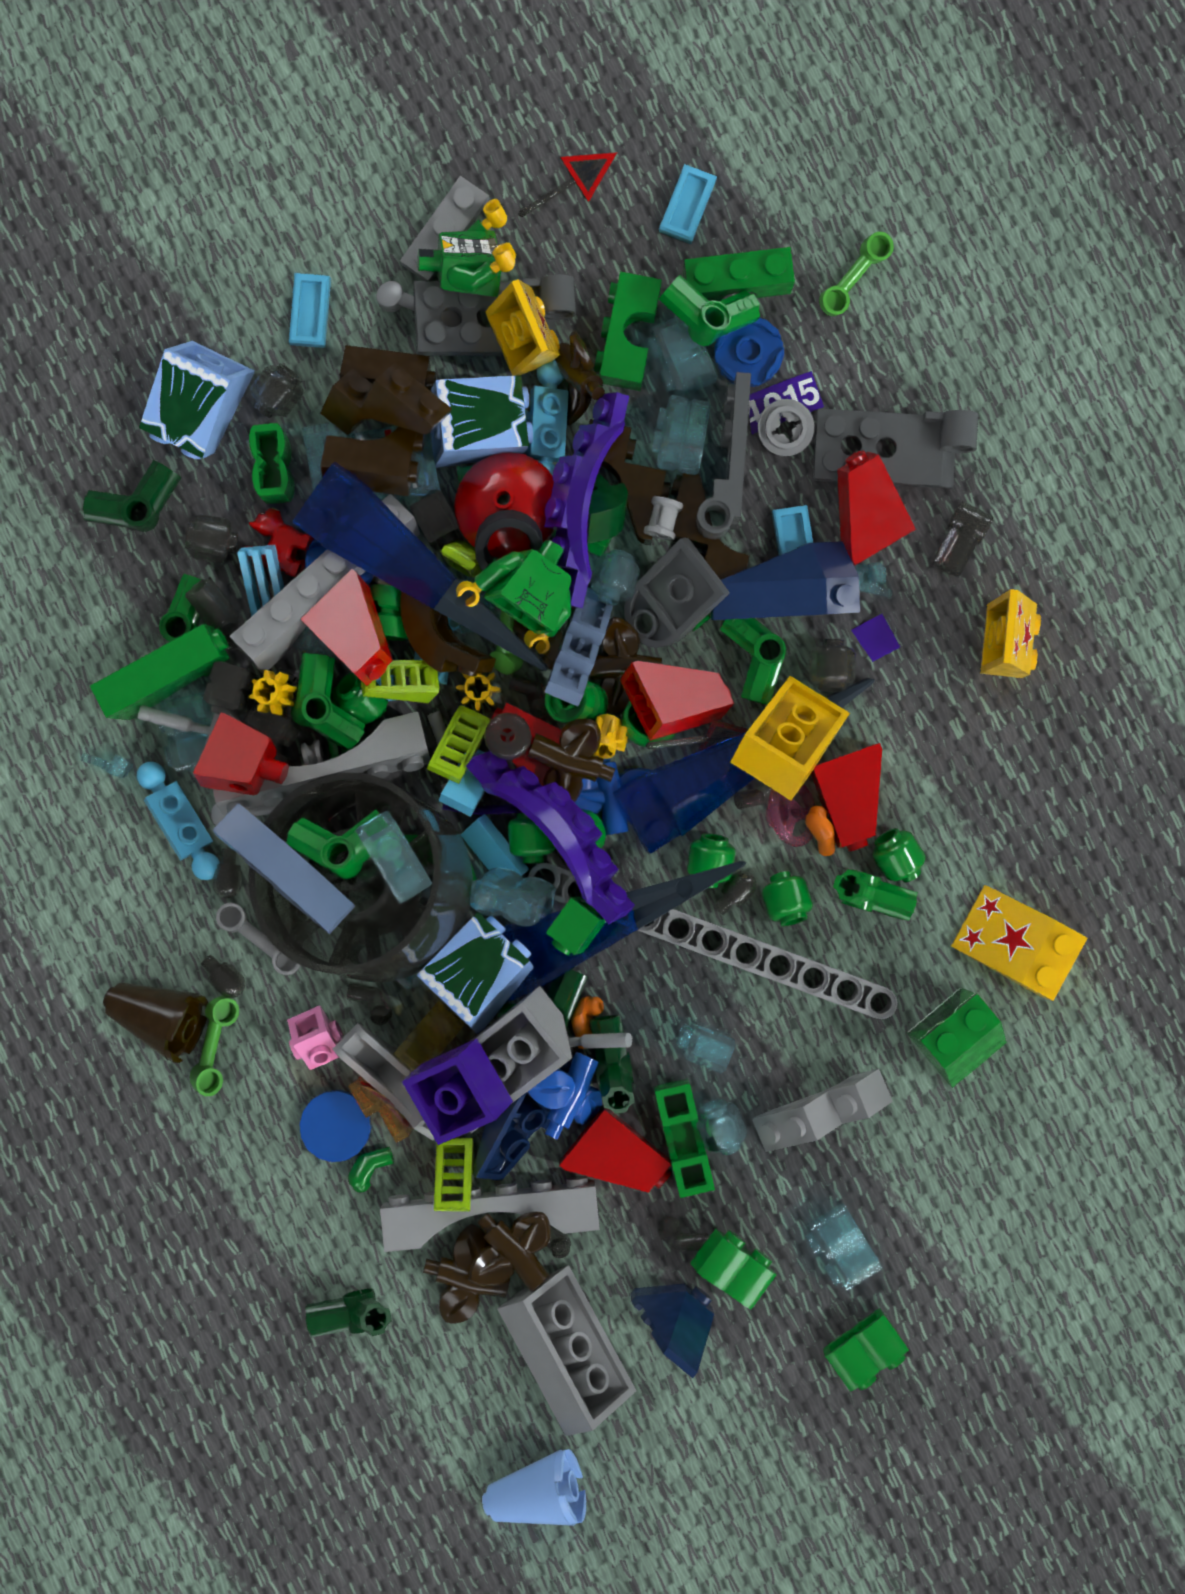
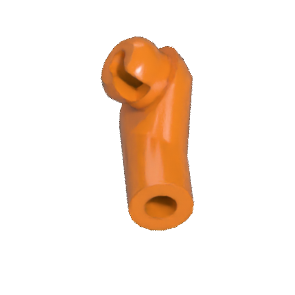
[805,805,836,856]
[571,995,604,1049]

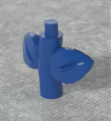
[574,758,660,836]
[528,1052,602,1140]

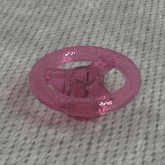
[766,784,816,847]

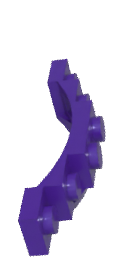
[544,392,629,609]
[466,750,635,924]

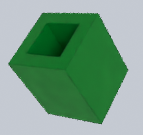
[546,897,606,956]

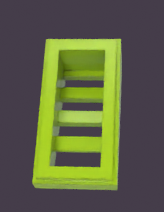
[441,541,482,581]
[361,660,439,703]
[427,705,490,784]
[434,1138,474,1212]

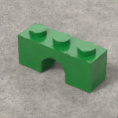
[683,247,795,301]
[594,271,662,392]
[653,1078,715,1198]

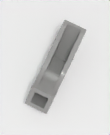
[333,1023,434,1141]
[752,1069,893,1152]

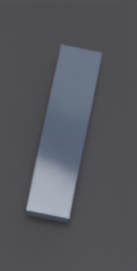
[544,587,615,706]
[213,803,355,934]

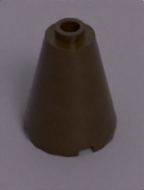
[103,982,208,1063]

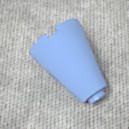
[482,1449,586,1526]

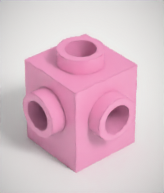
[287,1005,344,1070]

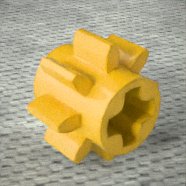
[249,670,297,716]
[456,672,501,712]
[594,714,628,759]

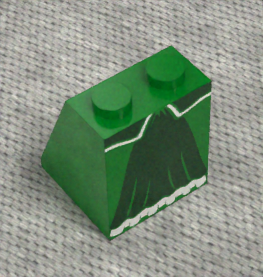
[906,988,1007,1088]

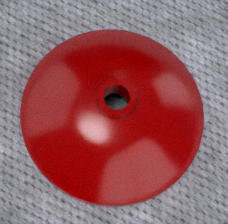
[455,452,555,559]

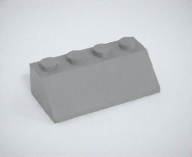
[468,986,572,1133]
[497,1265,637,1436]

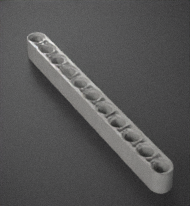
[528,863,898,1019]

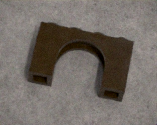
[320,345,437,496]

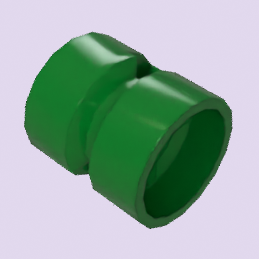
[369,584,408,641]
[545,681,608,724]

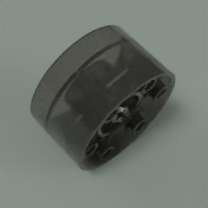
[248,773,473,983]

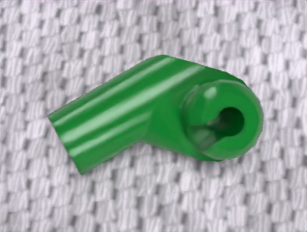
[348,1146,394,1193]

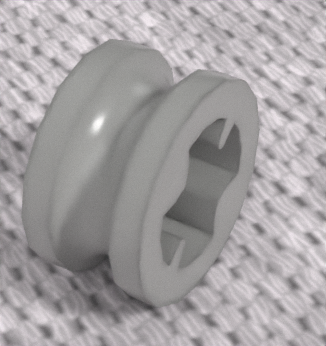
[301,739,326,765]

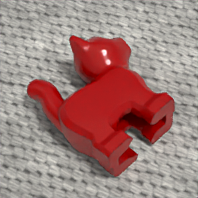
[243,508,315,578]

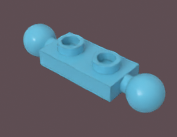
[527,360,568,476]
[136,761,220,880]

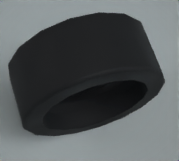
[475,510,543,570]

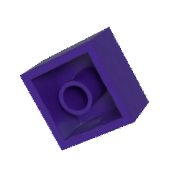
[401,1038,513,1145]

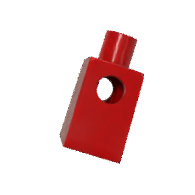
[193,712,289,796]

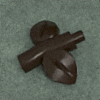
[555,330,605,426]
[590,617,662,717]
[527,719,615,802]
[468,1212,551,1292]
[423,1224,511,1324]

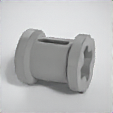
[643,496,684,541]

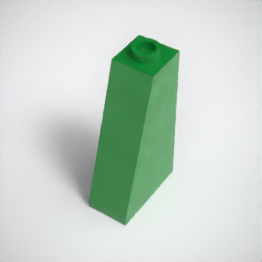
[90,624,230,720]

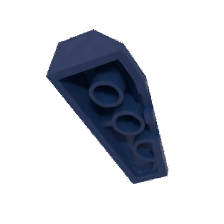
[711,541,860,620]
[472,1053,575,1180]
[630,1283,714,1378]

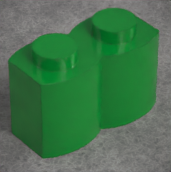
[249,423,295,504]
[690,1228,777,1309]
[823,1308,909,1392]

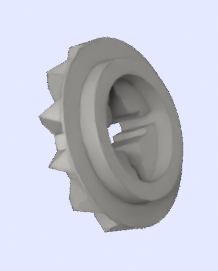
[757,399,814,456]

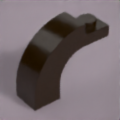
[400,564,496,676]

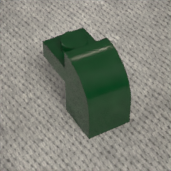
[587,472,628,544]

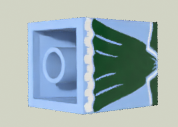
[139,341,255,459]
[430,375,533,468]
[417,912,533,1034]

